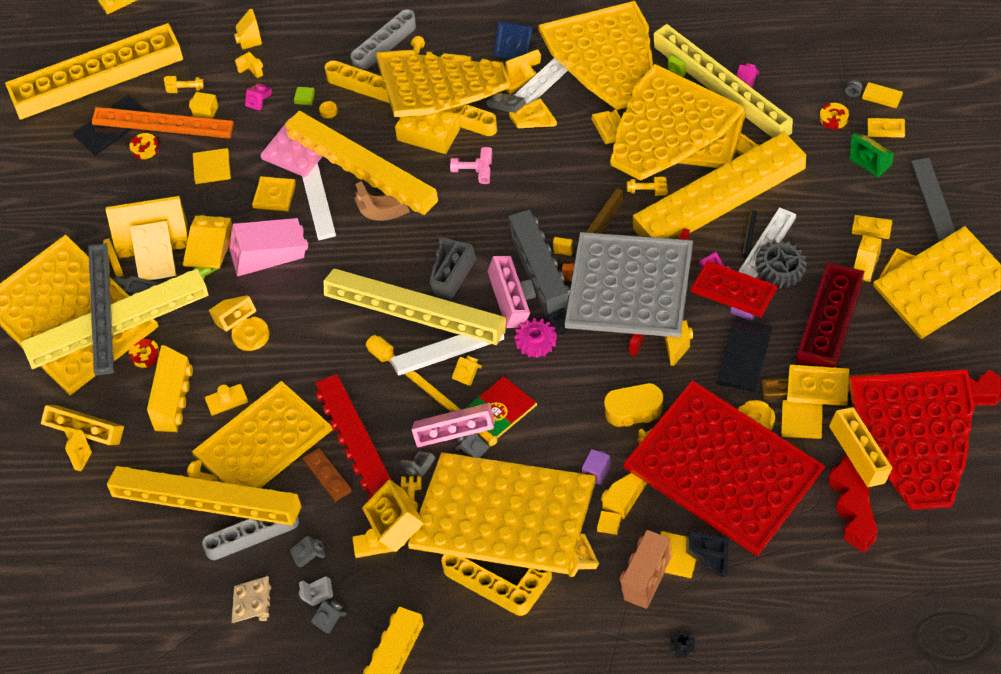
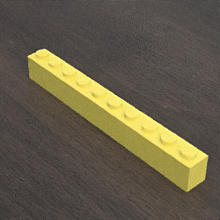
[654,24,793,138]
[21,269,209,369]
[324,269,506,345]

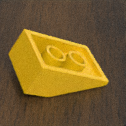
[183,215,232,269]

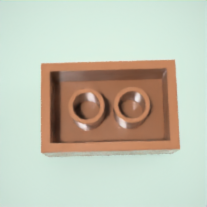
[620,530,672,609]

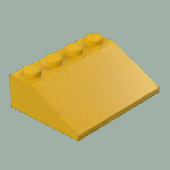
[106,196,190,258]

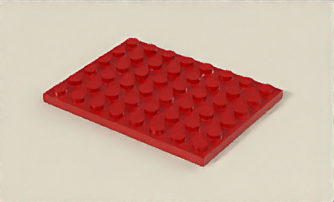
[623,380,826,557]

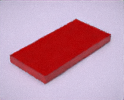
[691,260,777,318]

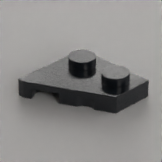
[686,531,728,577]

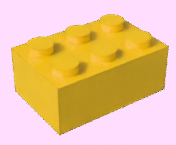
[395,110,460,154]
[362,479,424,552]

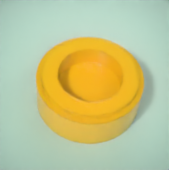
[319,101,337,118]

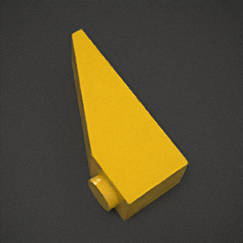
[601,473,647,519]

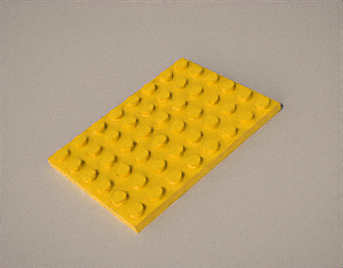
[0,235,159,396]
[408,452,596,574]

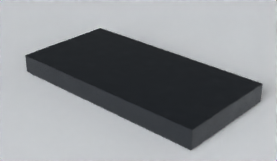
[73,94,148,156]
[717,319,773,392]

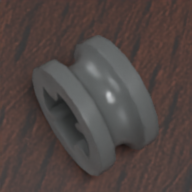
[845,80,863,97]

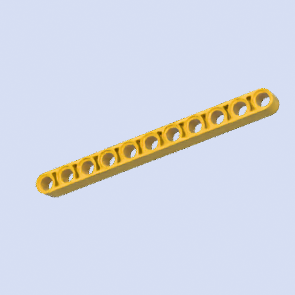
[325,61,497,136]

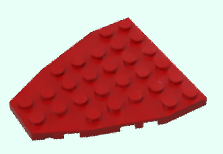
[849,369,975,510]

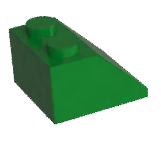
[850,133,894,178]

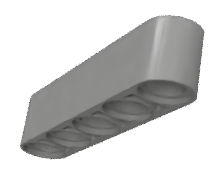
[351,9,416,71]
[202,516,299,560]

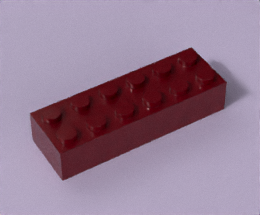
[797,263,865,368]

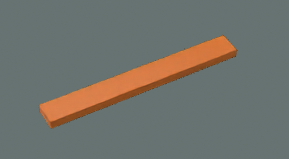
[92,107,234,139]

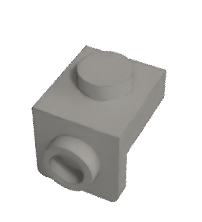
[299,576,333,606]

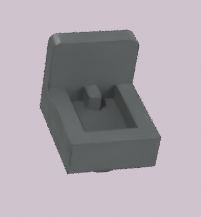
[455,433,490,458]
[400,451,436,476]
[290,536,326,568]
[311,600,347,633]

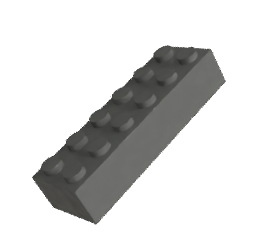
[509,209,571,318]

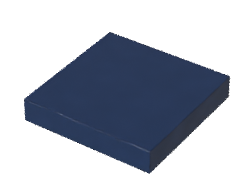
[493,21,533,59]

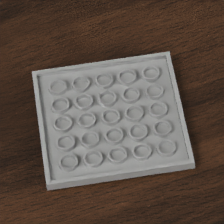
[565,232,693,337]

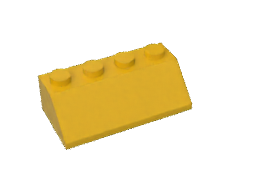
[147,345,193,432]

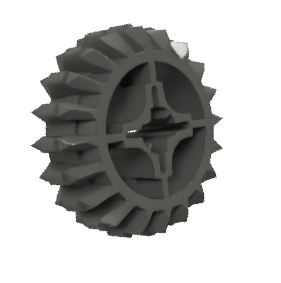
[755,239,807,289]

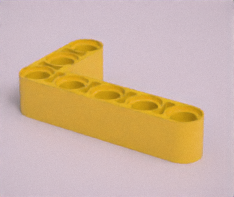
[442,554,552,616]

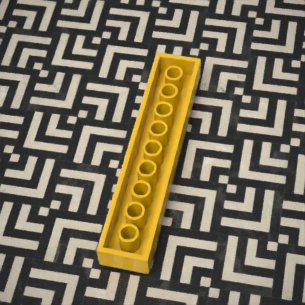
[5,23,183,120]
[633,132,806,239]

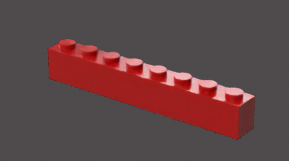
[315,374,392,501]

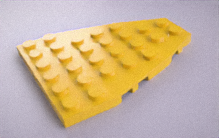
[538,1,653,110]
[376,50,510,117]
[611,64,744,180]

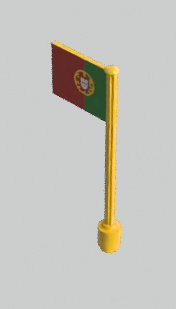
[366,335,537,446]

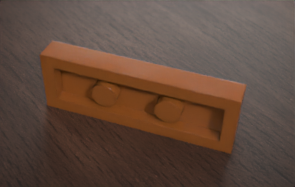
[302,448,352,502]

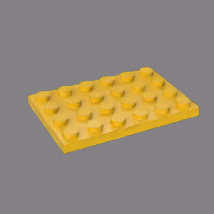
[873,226,1001,339]
[192,381,332,488]

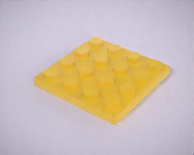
[679,110,746,168]

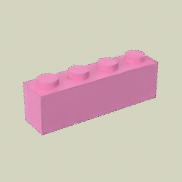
[487,256,530,328]
[412,403,495,447]

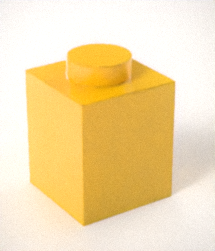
[189,92,219,119]

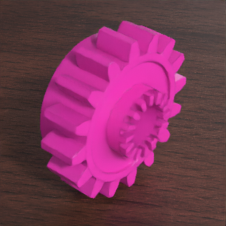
[514,318,557,358]

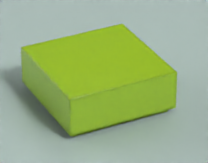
[668,55,686,77]
[294,87,315,105]

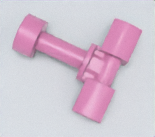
[450,147,492,184]

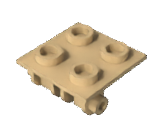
[232,576,271,623]

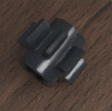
[670,631,695,658]

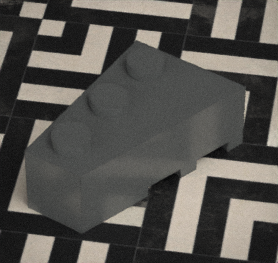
[430,237,477,300]

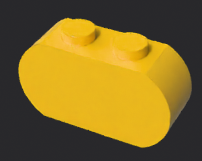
[604,383,663,427]

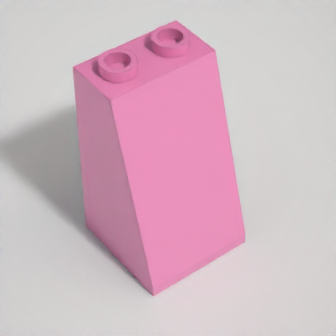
[229,218,308,276]

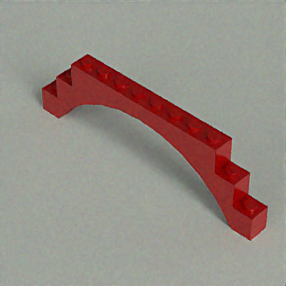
[829,370,1001,553]

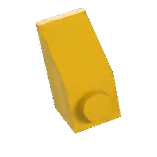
[234,9,262,50]
[854,235,882,282]
[209,295,256,332]
[664,320,693,366]

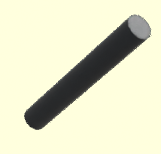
[741,210,757,258]

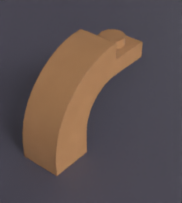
[354,181,410,221]

